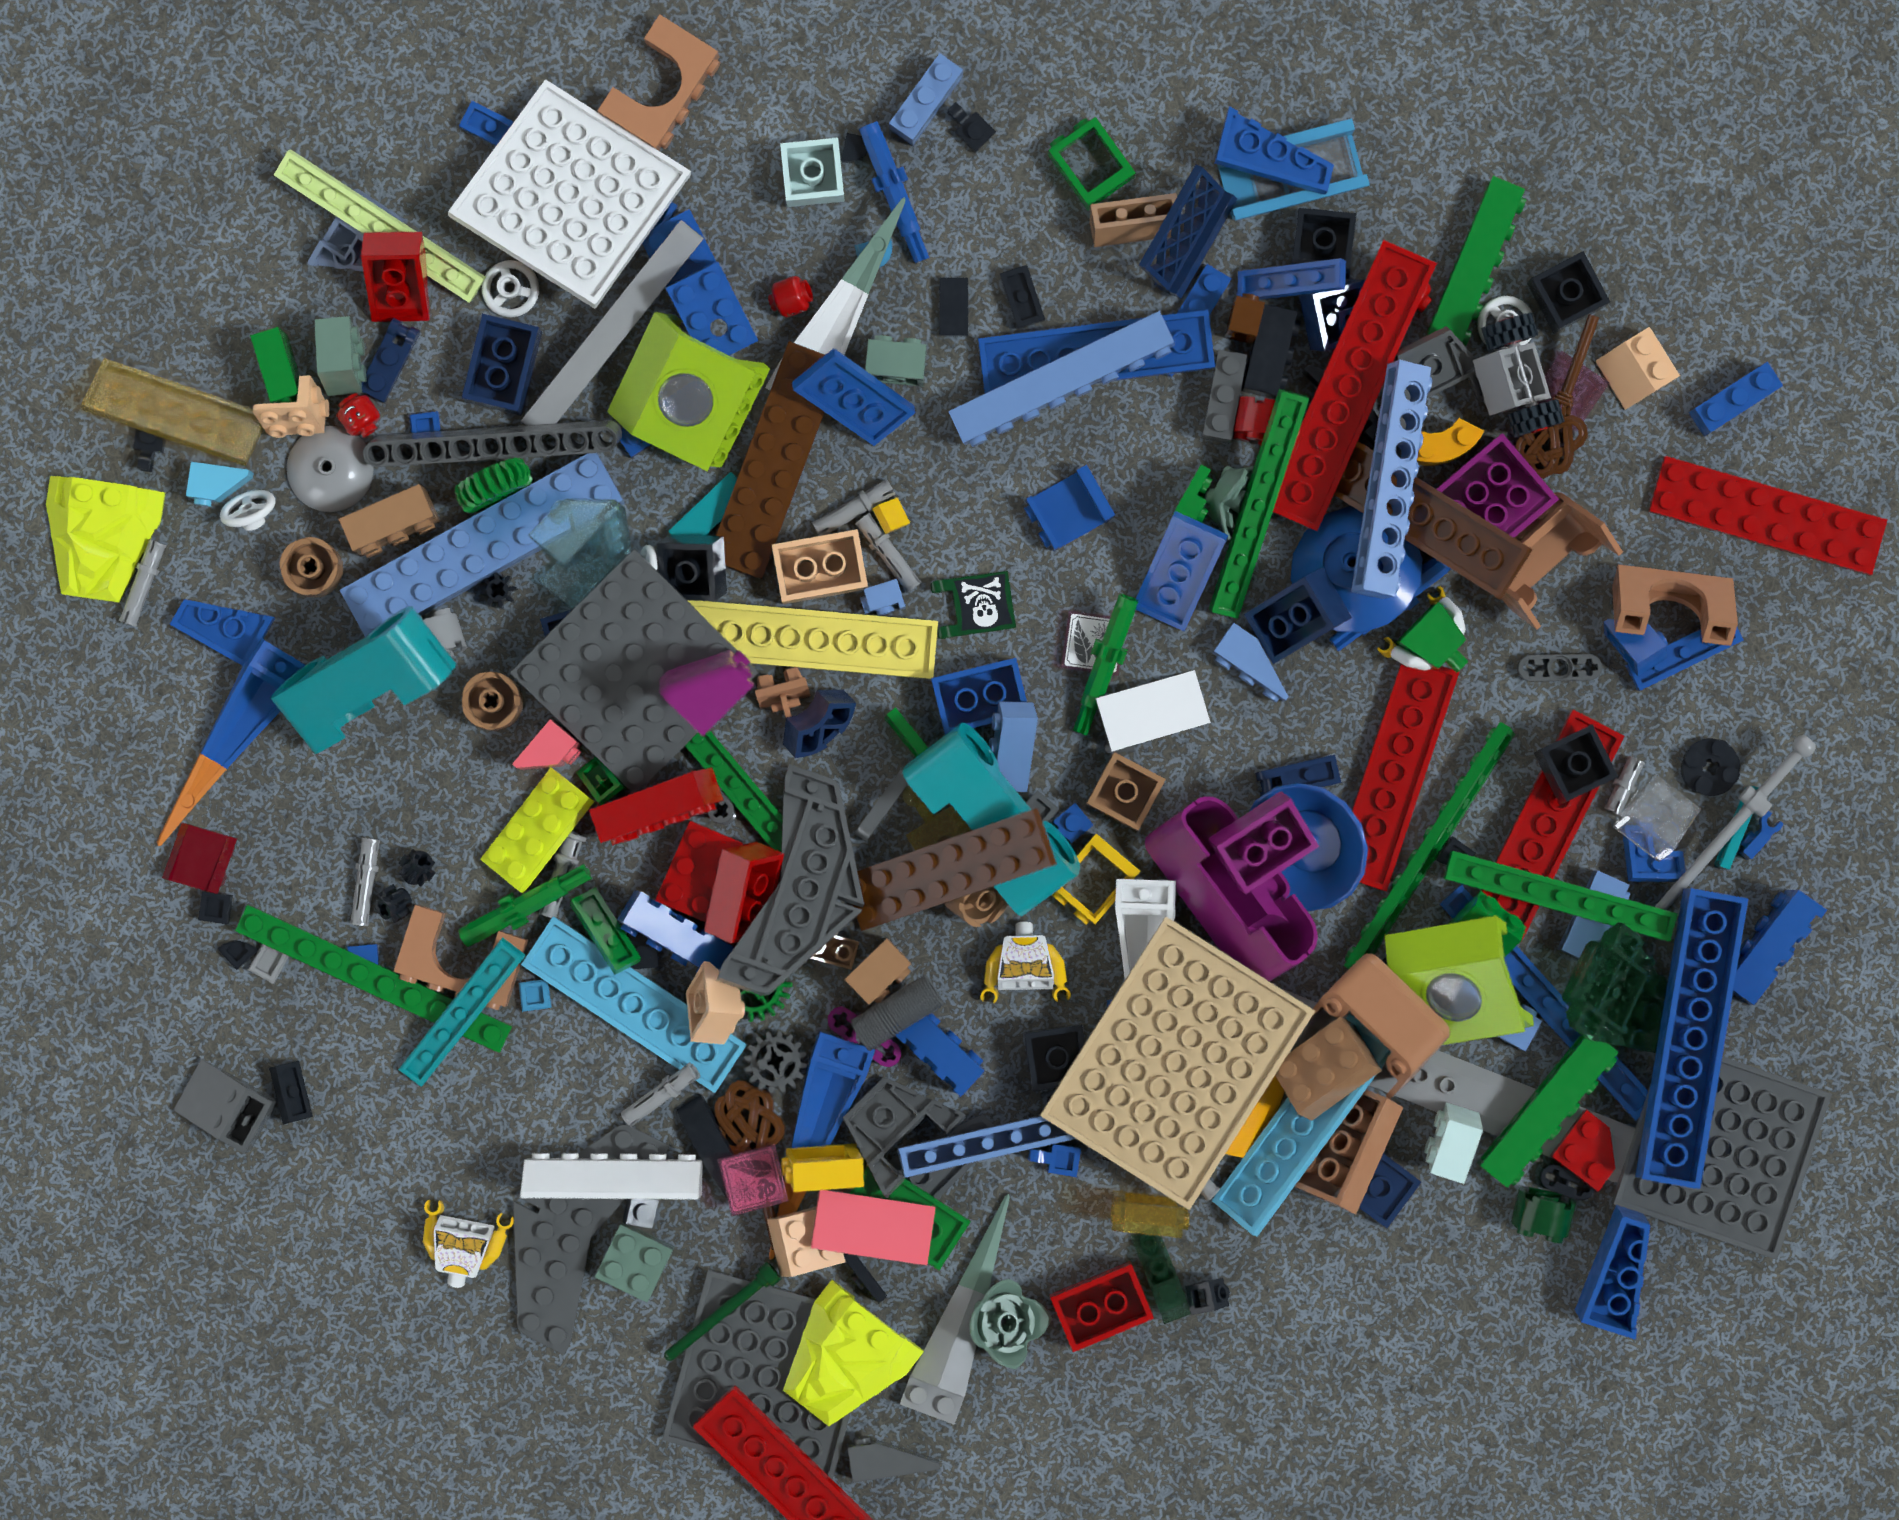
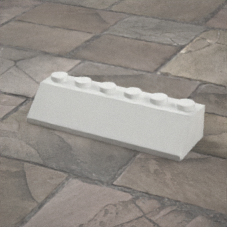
[521,1153,703,1199]

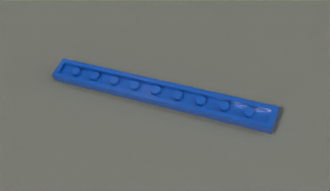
[1439,885,1648,1120]

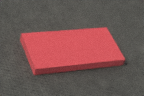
[811,1190,935,1266]

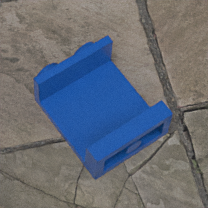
[1024,465,1115,551]

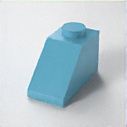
[186,462,253,507]

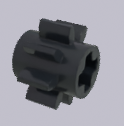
[481,572,518,609]
[399,849,435,887]
[376,884,412,923]

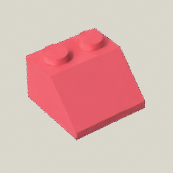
[512,720,582,770]

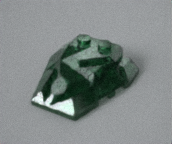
[1562,922,1668,1053]

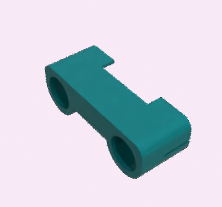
[270,606,457,754]
[903,723,1080,916]

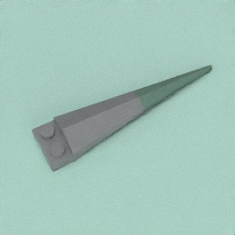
[899,1194,1010,1425]

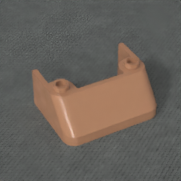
[1502,492,1623,630]
[1309,954,1450,1099]

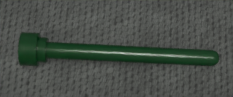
[664,1261,782,1361]

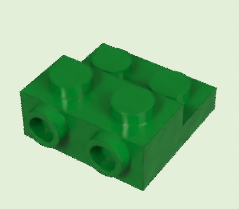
[1171,464,1213,523]

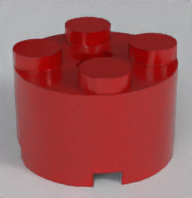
[1233,396,1275,446]

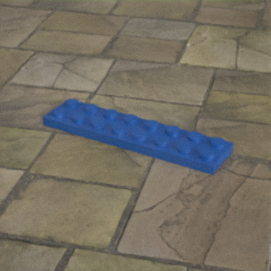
[978,309,1215,394]

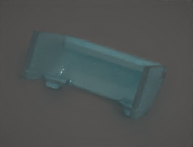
[528,498,631,609]

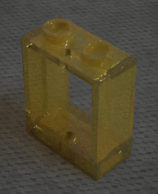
[1110,1190,1190,1238]

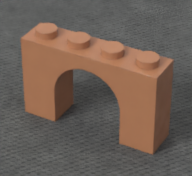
[597,14,721,151]
[1612,564,1738,646]
[393,905,529,1010]

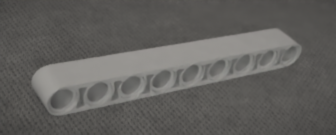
[521,220,704,439]

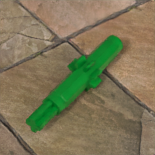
[1073,594,1139,735]
[458,864,592,947]

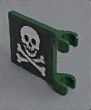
[930,571,1016,639]

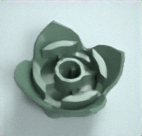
[1206,466,1254,540]
[969,1279,1052,1369]

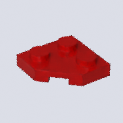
[1550,1109,1616,1192]

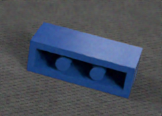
[1688,361,1783,436]

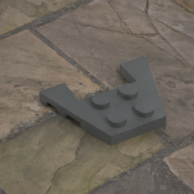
[1395,326,1484,431]
[843,1077,966,1199]

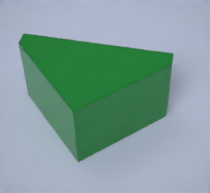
[576,756,627,806]

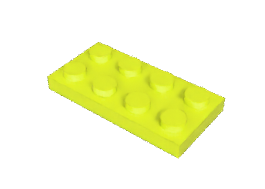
[480,767,594,894]

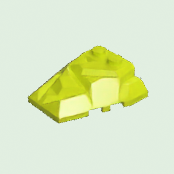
[46,476,165,603]
[783,1279,924,1426]

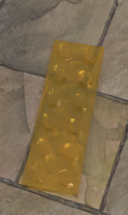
[81,358,263,466]

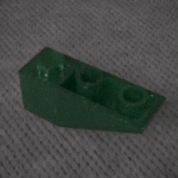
[1131,1225,1191,1324]

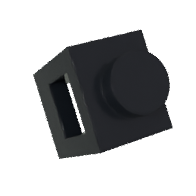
[1185,1278,1230,1315]

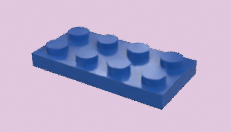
[792,348,916,446]
[1136,511,1228,632]

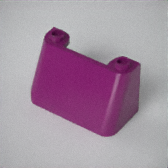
[659,650,754,736]

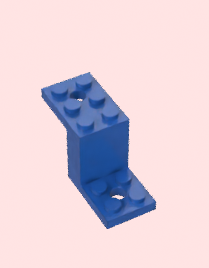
[642,209,758,355]

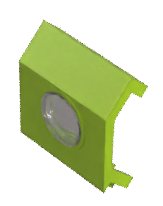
[607,312,770,472]
[1385,916,1534,1045]

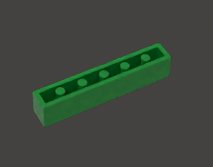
[1426,176,1527,347]
[1476,1028,1619,1188]

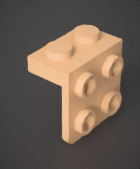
[253,375,330,438]

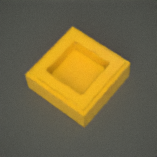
[872,497,910,534]

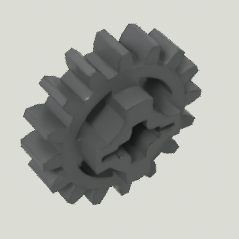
[744,1031,807,1095]

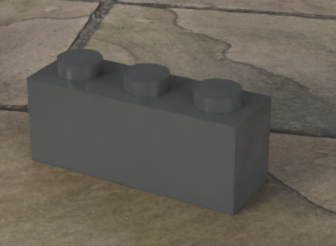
[1201,350,1247,444]

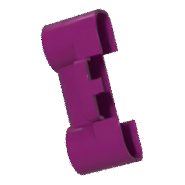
[1145,797,1318,982]

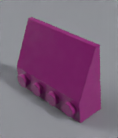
[1437,433,1559,537]

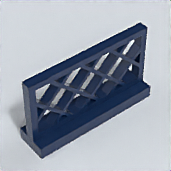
[1139,164,1238,299]

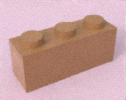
[1090,193,1181,247]

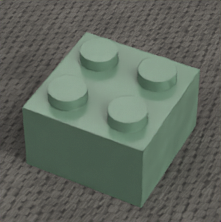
[315,316,366,396]
[865,335,927,387]
[595,1222,675,1303]

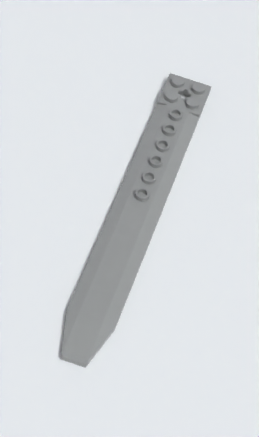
[1278,987,1635,1182]

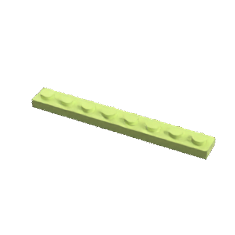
[274,149,486,303]

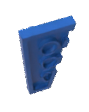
[1214,106,1334,195]

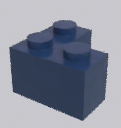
[1299,279,1365,351]

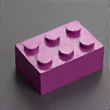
[1207,791,1319,895]

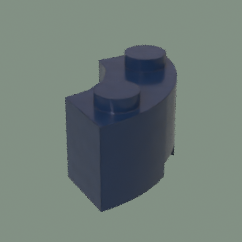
[783,689,856,758]

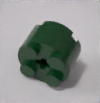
[1511,1187,1576,1244]

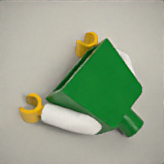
[1377,586,1469,673]

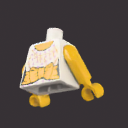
[980,921,1071,1003]
[423,1200,514,1288]

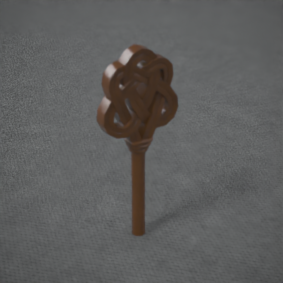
[1515,314,1600,479]
[714,1080,786,1250]

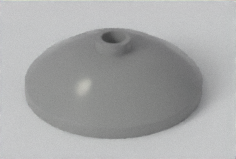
[287,426,374,512]

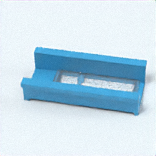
[1217,118,1370,221]

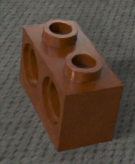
[1224,293,1265,344]

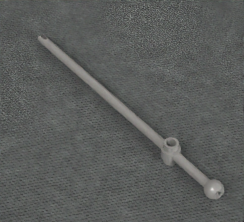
[1576,735,1816,1004]

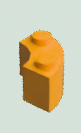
[1417,418,1484,466]

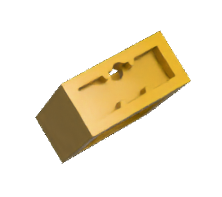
[1052,834,1140,925]
[781,1144,864,1192]

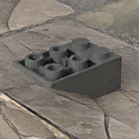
[174,1059,277,1154]

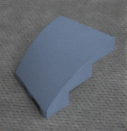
[307,188,406,272]

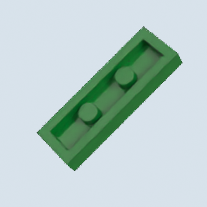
[570,887,641,975]

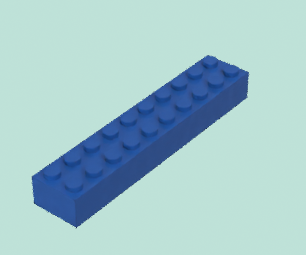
[1635,888,1749,1189]

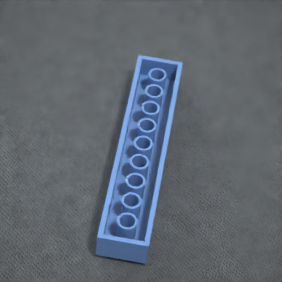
[340,453,625,637]

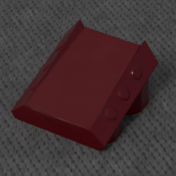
[162,822,238,894]

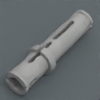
[812,478,896,536]
[855,513,922,593]
[119,539,167,627]
[350,838,380,926]
[621,1062,700,1127]

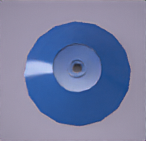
[1290,506,1423,633]
[1249,783,1368,911]

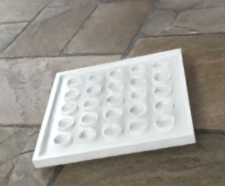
[448,79,691,309]

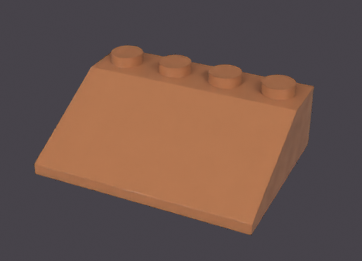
[1294,1090,1404,1214]

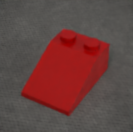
[361,232,430,322]

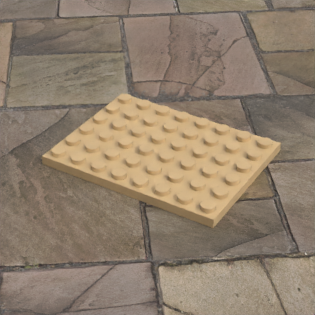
[1040,916,1315,1210]

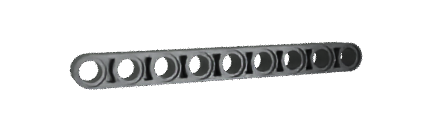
[363,420,622,467]

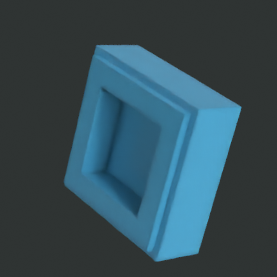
[519,980,552,1012]

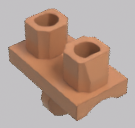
[755,667,811,718]

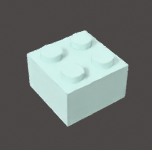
[780,138,845,207]
[1424,1102,1483,1184]

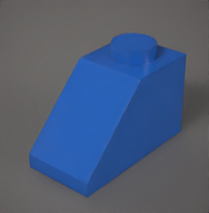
[1604,619,1668,676]

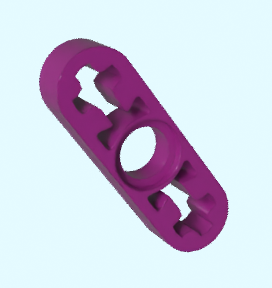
[828,1007,901,1067]

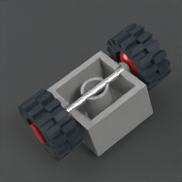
[1473,313,1565,437]

